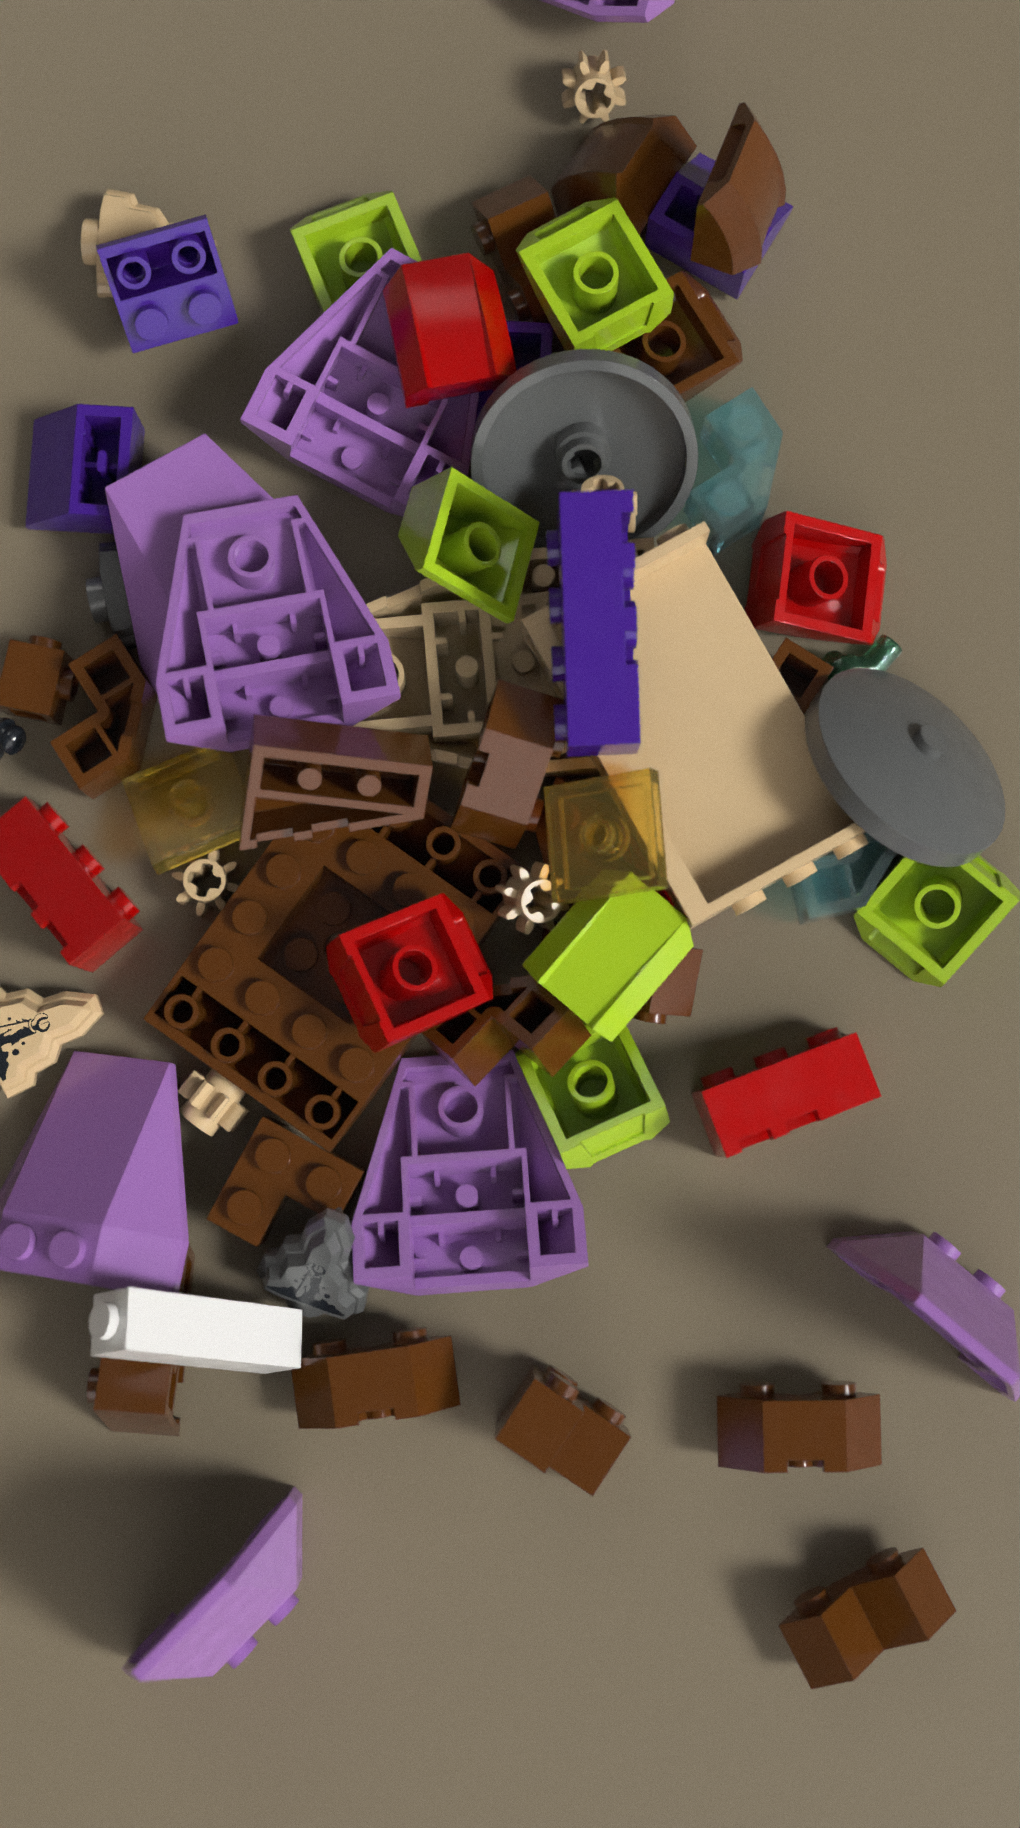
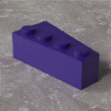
[546,489,641,757]

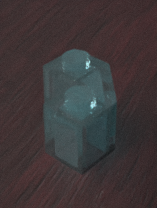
[684,387,783,556]
[791,832,897,925]

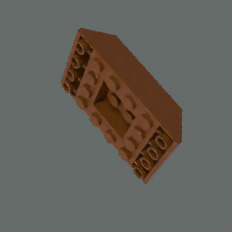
[143,799,530,1153]

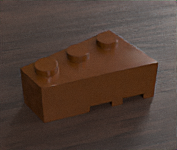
[239,714,433,851]
[87,1243,195,1436]

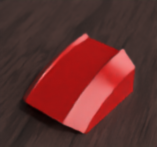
[383,252,517,409]
[744,510,887,645]
[326,893,493,1053]

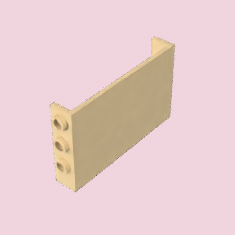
[521,521,869,929]

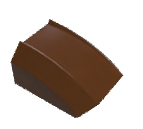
[691,102,786,276]
[551,114,697,235]
[613,271,743,402]

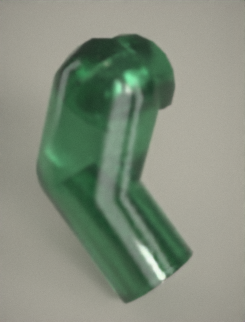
[821,635,902,681]

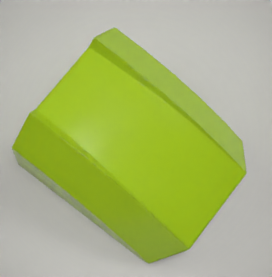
[290,190,422,314]
[516,197,674,351]
[853,855,1020,987]
[522,870,694,1042]
[515,1017,670,1169]

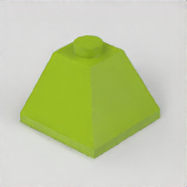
[398,467,540,624]

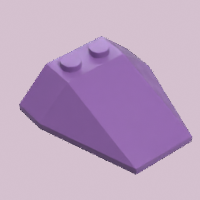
[240,248,479,516]
[104,433,273,695]
[156,495,400,752]
[351,1050,588,1296]
[0,1051,189,1293]
[826,1231,1020,1402]
[121,1486,302,1681]

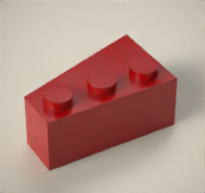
[691,1027,882,1158]

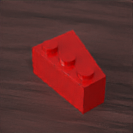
[0,796,144,973]

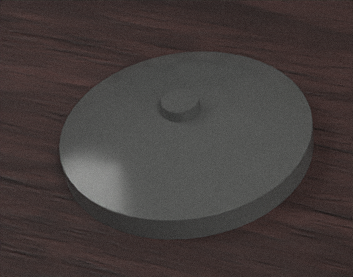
[470,349,698,548]
[805,668,1005,867]

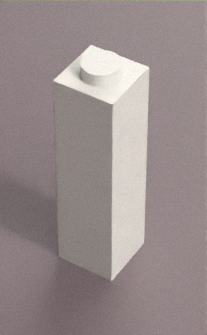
[89,1287,302,1374]

